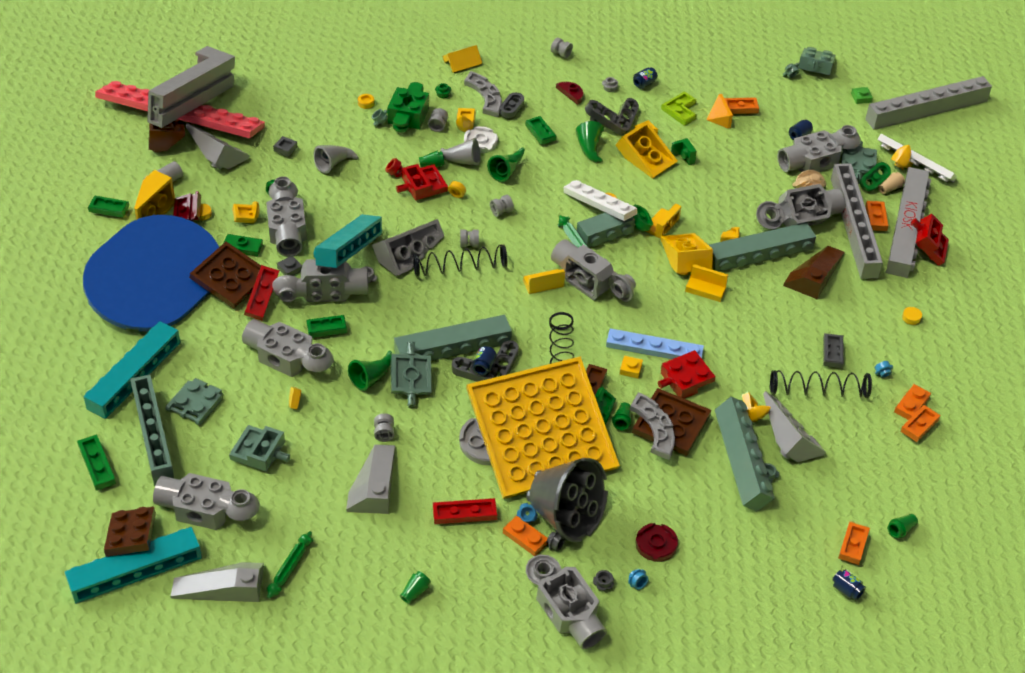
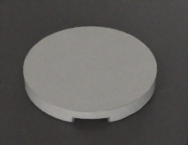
[459,418,491,465]

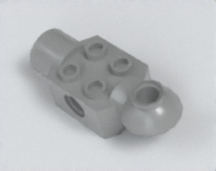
[777,125,861,172]
[266,176,307,257]
[756,184,845,229]
[551,239,636,302]
[272,259,368,302]
[242,319,334,377]
[153,473,260,530]
[526,554,607,649]

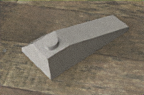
[186,123,250,169]
[372,219,444,276]
[763,391,826,462]
[346,445,395,514]

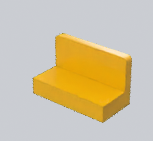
[442,45,482,73]
[646,203,682,239]
[685,264,728,302]
[523,269,565,294]

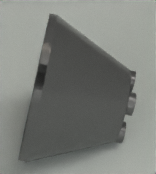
[526,458,608,542]

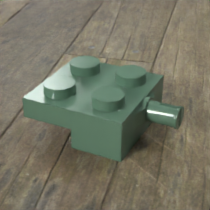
[798,47,836,75]
[229,425,291,472]

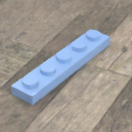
[606,328,704,359]

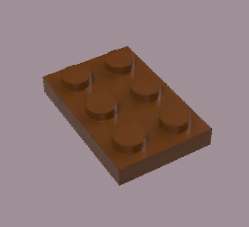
[104,506,156,557]

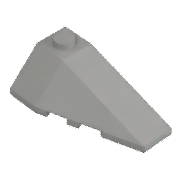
[171,562,264,602]

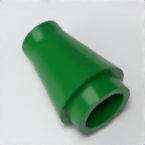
[419,150,445,167]
[612,402,632,431]
[887,514,918,538]
[400,571,431,604]

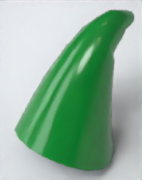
[576,121,604,162]
[487,147,525,182]
[348,350,392,391]

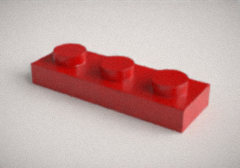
[244,265,280,321]
[433,498,497,524]

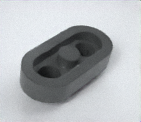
[500,92,524,118]

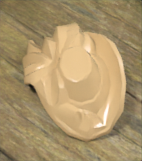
[792,170,826,188]

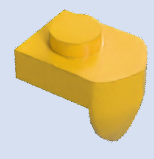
[456,108,476,132]
[891,145,913,170]
[232,201,260,223]
[742,392,771,423]

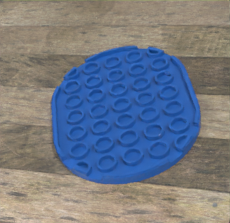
[83,215,219,331]

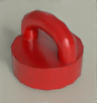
[385,158,403,177]

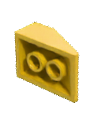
[615,121,678,179]
[134,170,175,220]
[661,233,713,275]

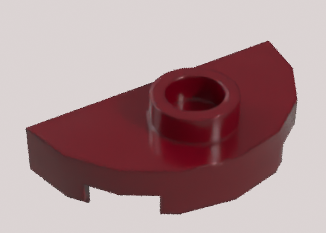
[556,82,583,105]

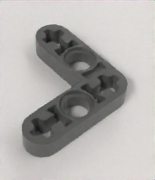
[585,98,639,135]
[452,340,519,382]

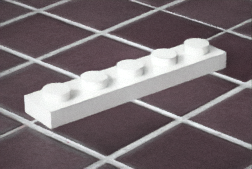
[878,134,957,183]
[563,180,637,221]

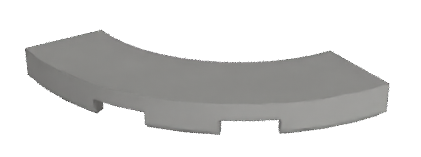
[464,71,502,117]
[630,392,675,460]

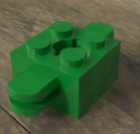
[387,82,429,132]

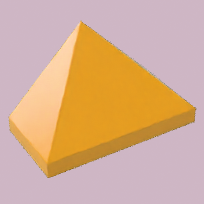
[707,94,733,128]

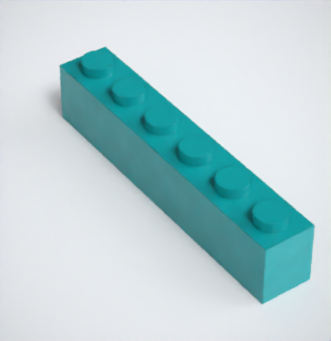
[314,214,382,268]
[84,321,181,419]
[64,527,202,604]

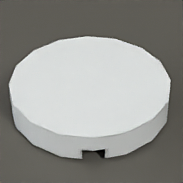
[464,126,498,153]

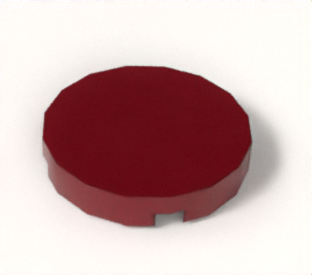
[635,523,678,562]

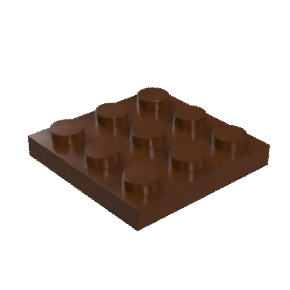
[189,242,261,309]
[632,388,712,456]

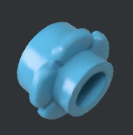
[874,361,893,378]
[517,503,538,524]
[628,569,649,590]

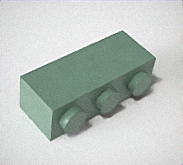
[577,213,635,248]

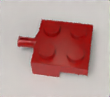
[396,164,448,201]
[910,214,949,266]
[658,350,716,399]

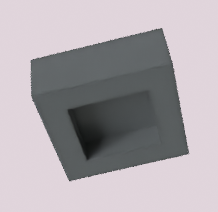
[273,136,298,157]
[277,255,302,276]

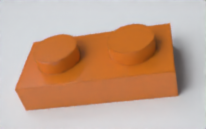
[724,98,759,114]
[865,201,888,231]
[894,384,931,420]
[900,405,941,442]
[503,516,548,556]
[838,521,870,565]

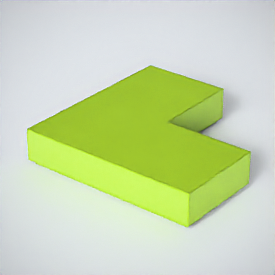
[661,91,697,126]

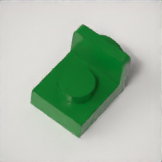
[671,138,697,165]

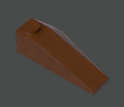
[148,119,185,152]
[783,246,845,299]

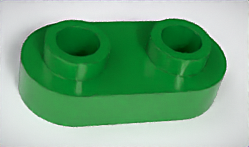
[860,162,891,191]
[633,204,653,232]

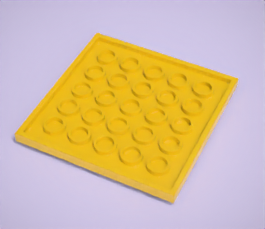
[466,356,620,499]

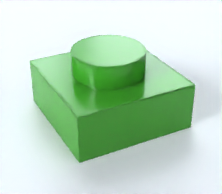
[851,87,873,104]

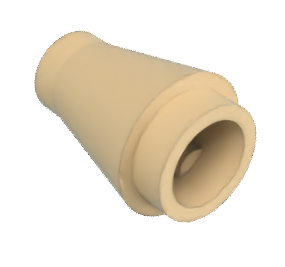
[878,172,905,194]

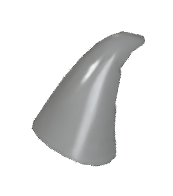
[440,138,480,165]
[314,145,358,174]

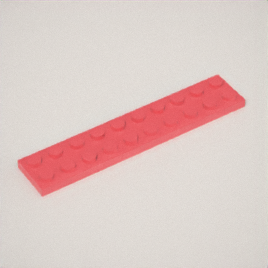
[95,81,265,138]

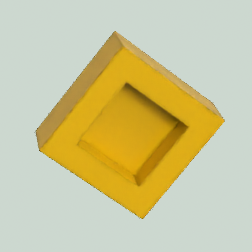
[619,356,643,379]

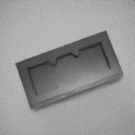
[823,333,844,368]

